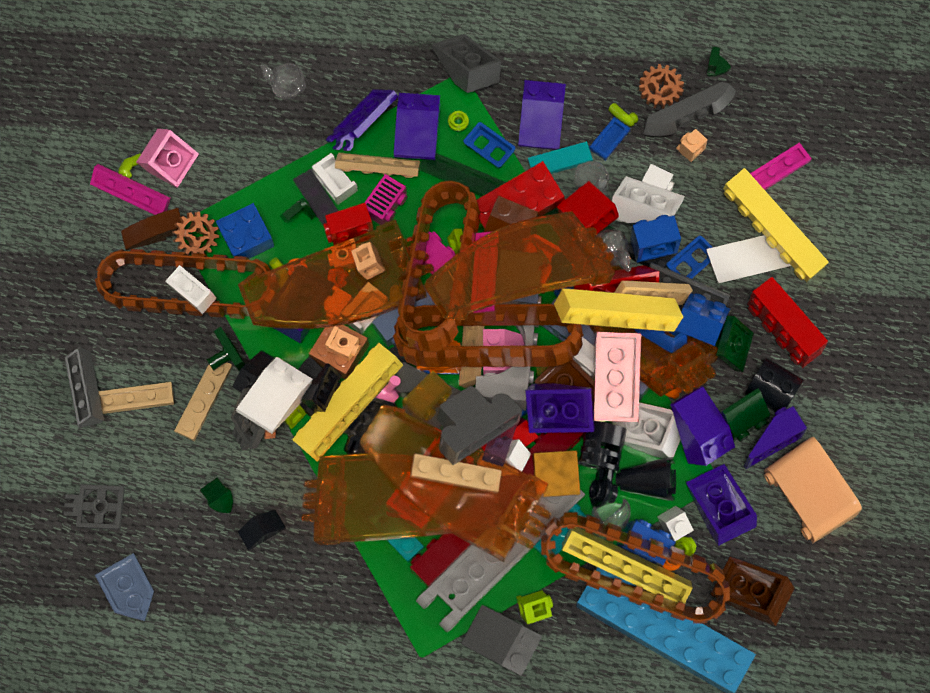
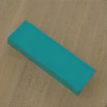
[528,142,593,174]

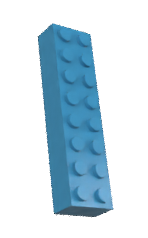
[576,567,756,693]

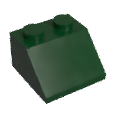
[721,389,770,442]

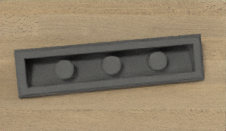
[650,263,730,305]
[65,347,104,428]

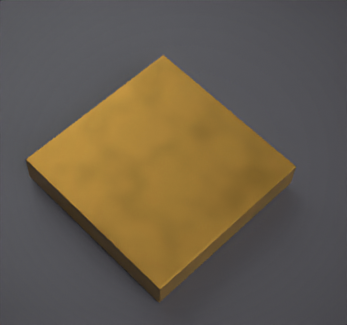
[533,451,580,498]

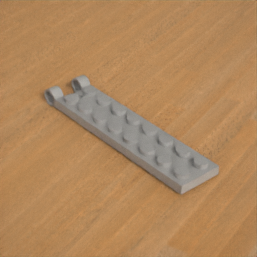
[416,483,585,633]

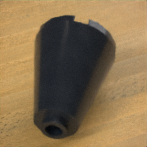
[616,457,676,501]

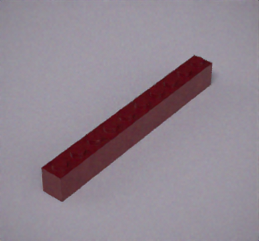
[410,432,584,588]

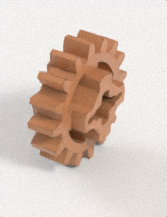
[639,64,684,109]
[172,212,219,256]

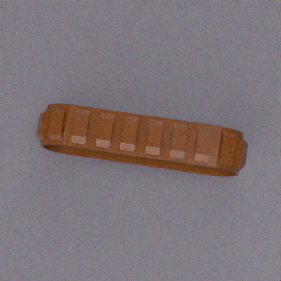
[397,181,480,352]
[95,249,280,319]
[393,304,583,367]
[541,512,730,624]

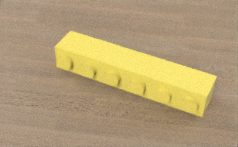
[723,168,829,282]
[554,288,683,332]
[292,343,403,462]
[562,527,693,603]

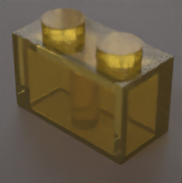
[402,371,452,424]

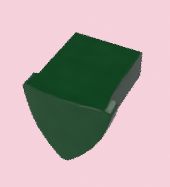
[706,46,731,77]
[280,198,316,222]
[200,477,233,513]

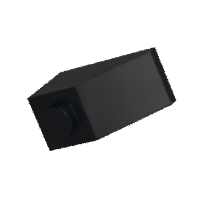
[232,350,275,392]

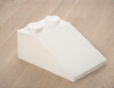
[612,176,685,223]
[236,357,313,434]
[612,402,681,458]

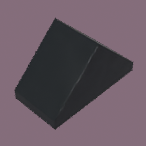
[238,510,286,551]

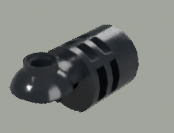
[578,421,627,508]

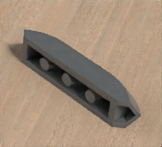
[643,82,736,136]

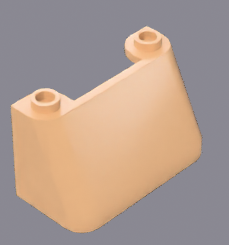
[764,437,862,543]

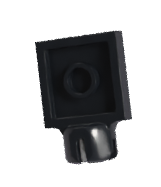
[343,398,398,460]

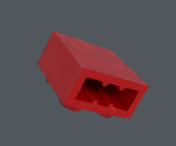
[557,181,619,242]
[323,203,374,247]

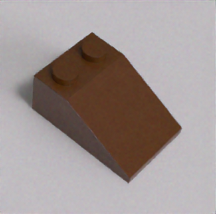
[484,196,538,268]
[534,359,594,406]
[711,556,795,626]

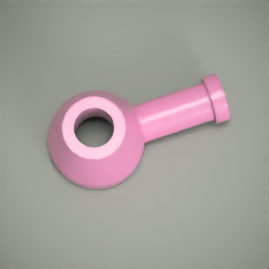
[376,376,401,403]

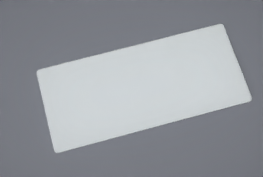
[707,235,791,283]

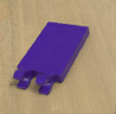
[326,89,398,151]

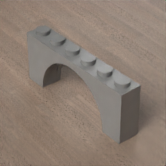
[475,296,542,411]

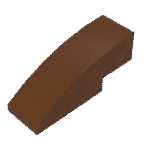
[121,208,185,251]

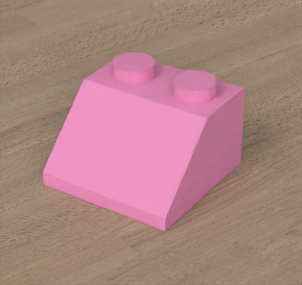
[136,129,199,188]
[483,329,525,375]

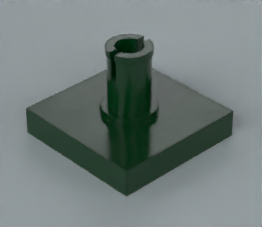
[710,316,754,372]
[206,327,245,372]

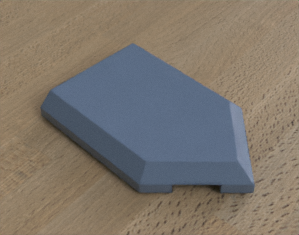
[95,553,154,621]

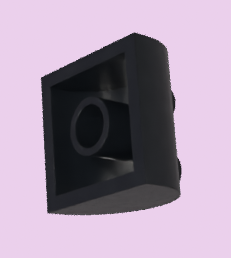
[745,358,804,412]

